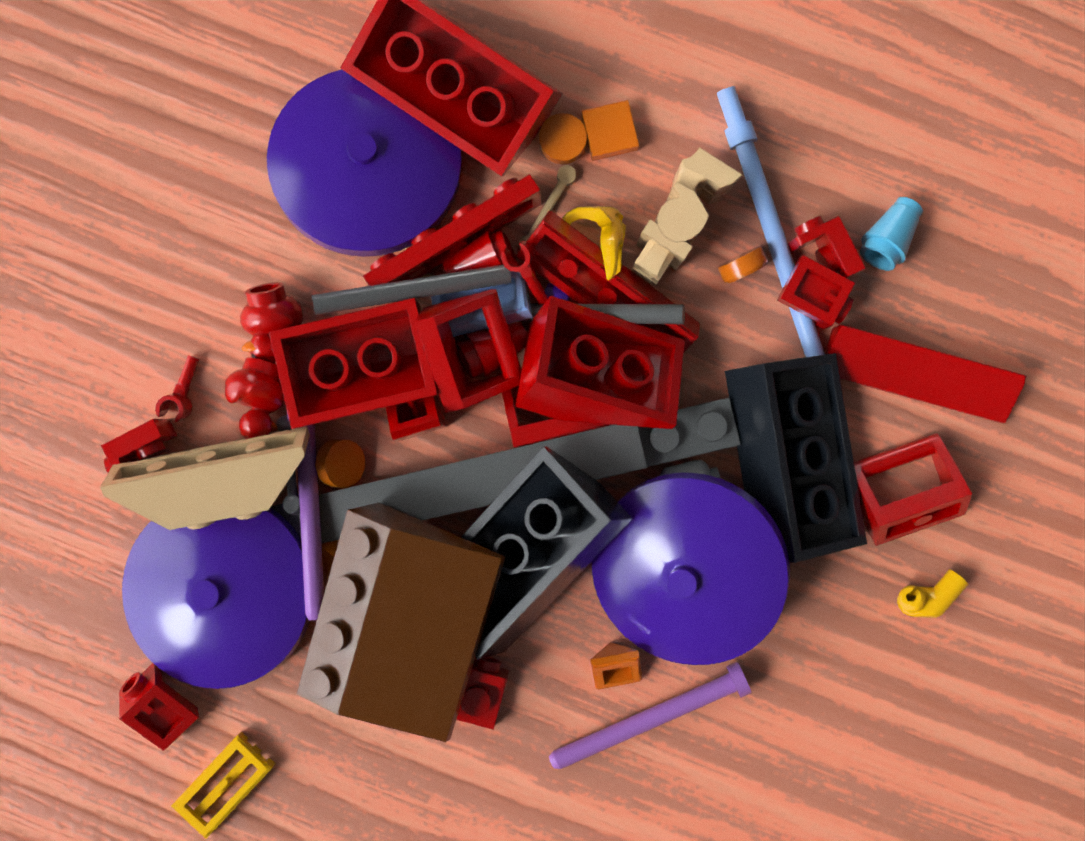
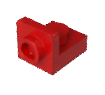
[788,215,865,278]
[777,255,855,330]
[101,419,178,473]
[456,657,509,730]
[119,663,199,751]

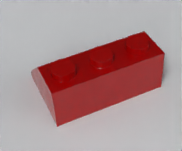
[269,298,438,429]

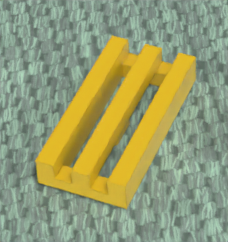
[171,731,276,839]

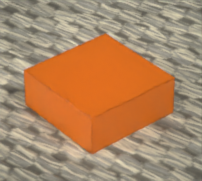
[581,100,639,161]

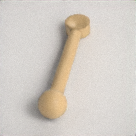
[518,165,576,250]

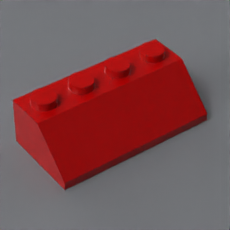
[340,0,563,176]

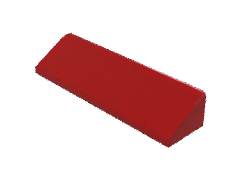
[516,210,700,353]
[825,325,1027,424]

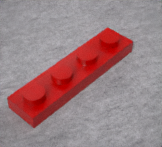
[363,174,541,286]

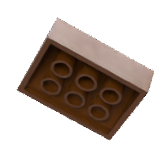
[297,502,506,742]

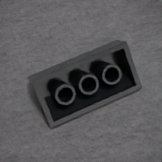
[725,353,867,563]
[461,446,633,660]

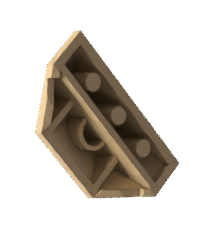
[100,426,310,530]

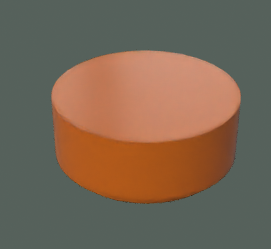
[539,113,587,165]
[717,246,768,284]
[315,439,365,488]

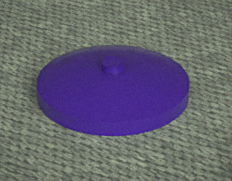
[267,69,461,257]
[592,472,790,665]
[122,508,310,689]

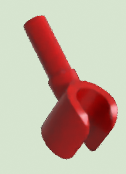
[501,240,548,305]
[155,355,200,423]

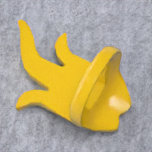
[562,206,626,281]

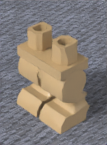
[631,147,742,286]

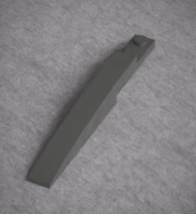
[270,398,740,544]

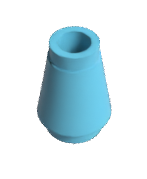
[860,197,923,271]

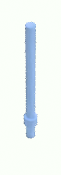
[717,86,825,357]

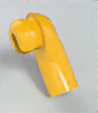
[897,569,969,618]

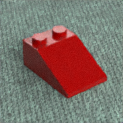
[515,295,685,429]

